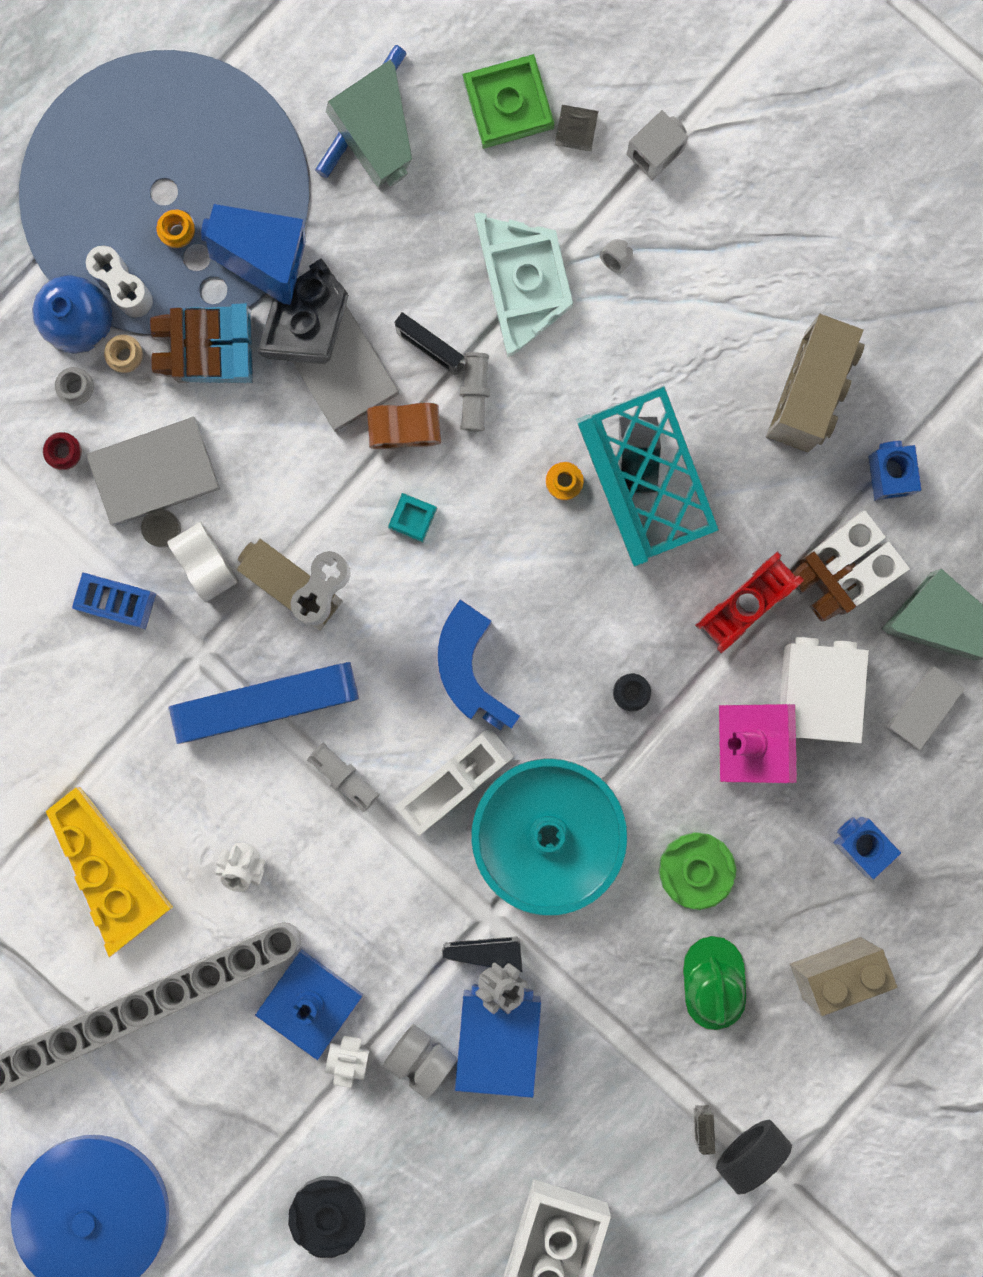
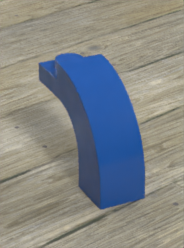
[438,599,520,731]

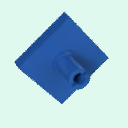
[255,949,363,1061]

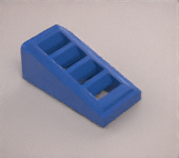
[72,572,157,630]

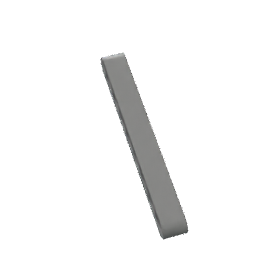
[0,922,301,1094]

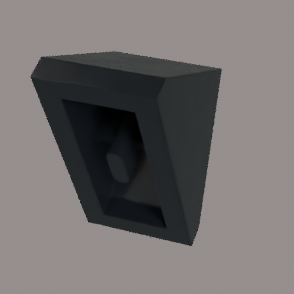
[619,417,661,493]

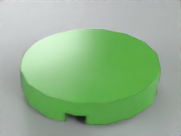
[658,832,737,910]

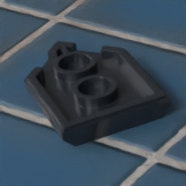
[257,258,349,364]

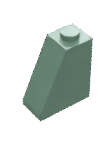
[325,59,412,188]
[881,569,983,661]

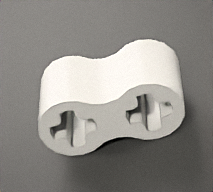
[86,245,153,318]
[167,522,238,603]

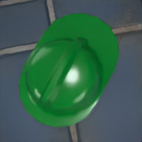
[683,936,747,1030]

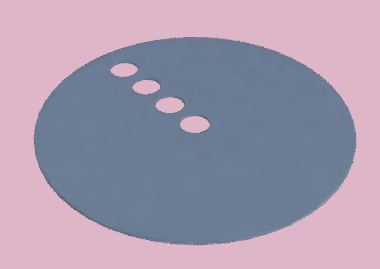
[19,50,309,335]

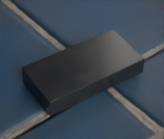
[394,312,465,375]

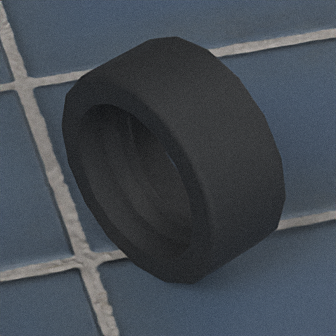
[716,1119,792,1195]

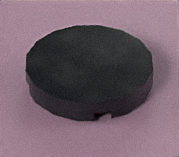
[288,1176,366,1258]

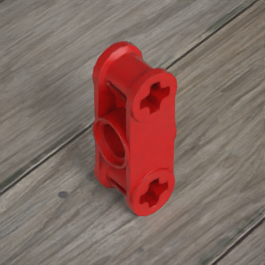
[695,551,804,653]

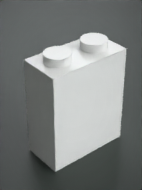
[780,637,869,743]

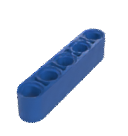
[168,662,359,744]

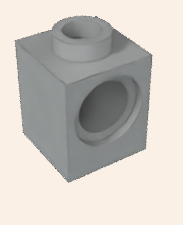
[626,110,689,180]

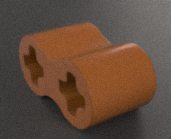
[367,403,441,449]

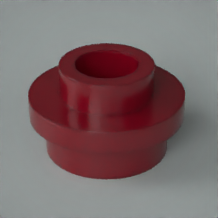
[43,432,82,470]

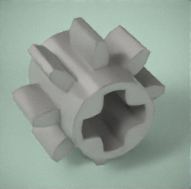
[475,963,527,1014]

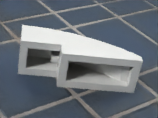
[394,727,514,836]

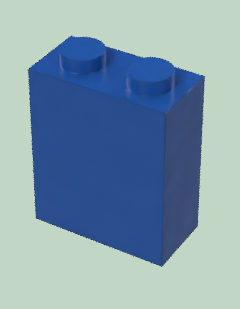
[455,984,541,1098]

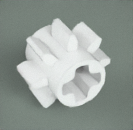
[215,843,265,892]
[325,1036,370,1088]

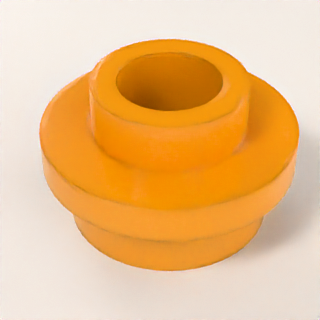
[156,210,195,248]
[546,462,584,500]

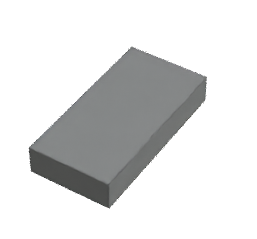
[886,666,965,750]

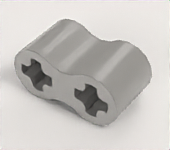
[291,551,351,625]

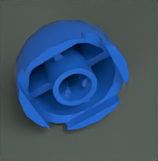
[32,275,113,354]

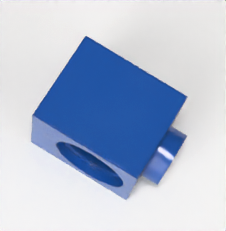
[868,441,922,501]
[833,816,901,880]

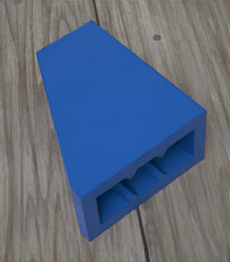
[201,204,306,305]

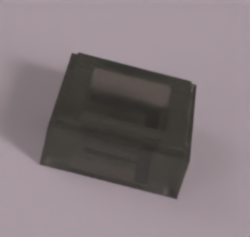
[555,104,599,152]
[693,1105,715,1155]

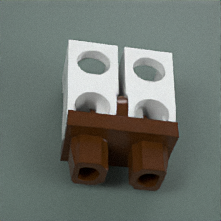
[793,510,910,622]

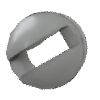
[599,239,633,273]

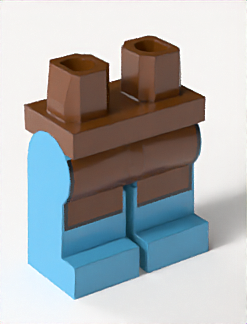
[150,303,253,383]

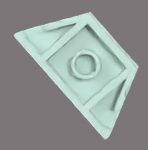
[474,213,573,357]

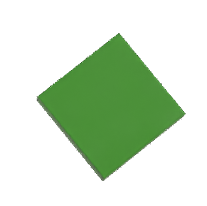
[462,54,555,149]

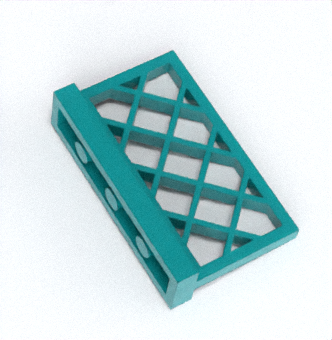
[576,385,719,567]

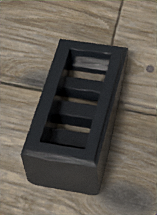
[442,936,523,972]

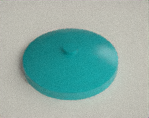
[471,758,627,915]

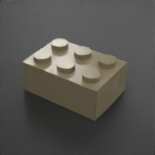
[766,313,865,453]

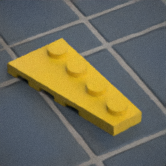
[46,787,173,957]

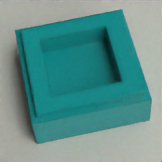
[388,493,438,543]

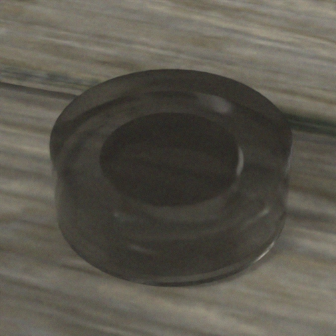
[141,509,181,548]

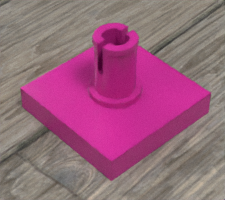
[719,704,797,783]

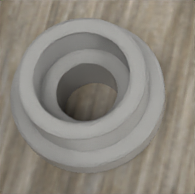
[55,367,94,406]

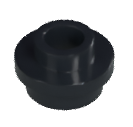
[613,673,651,712]

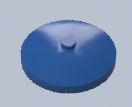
[11,1135,170,1277]

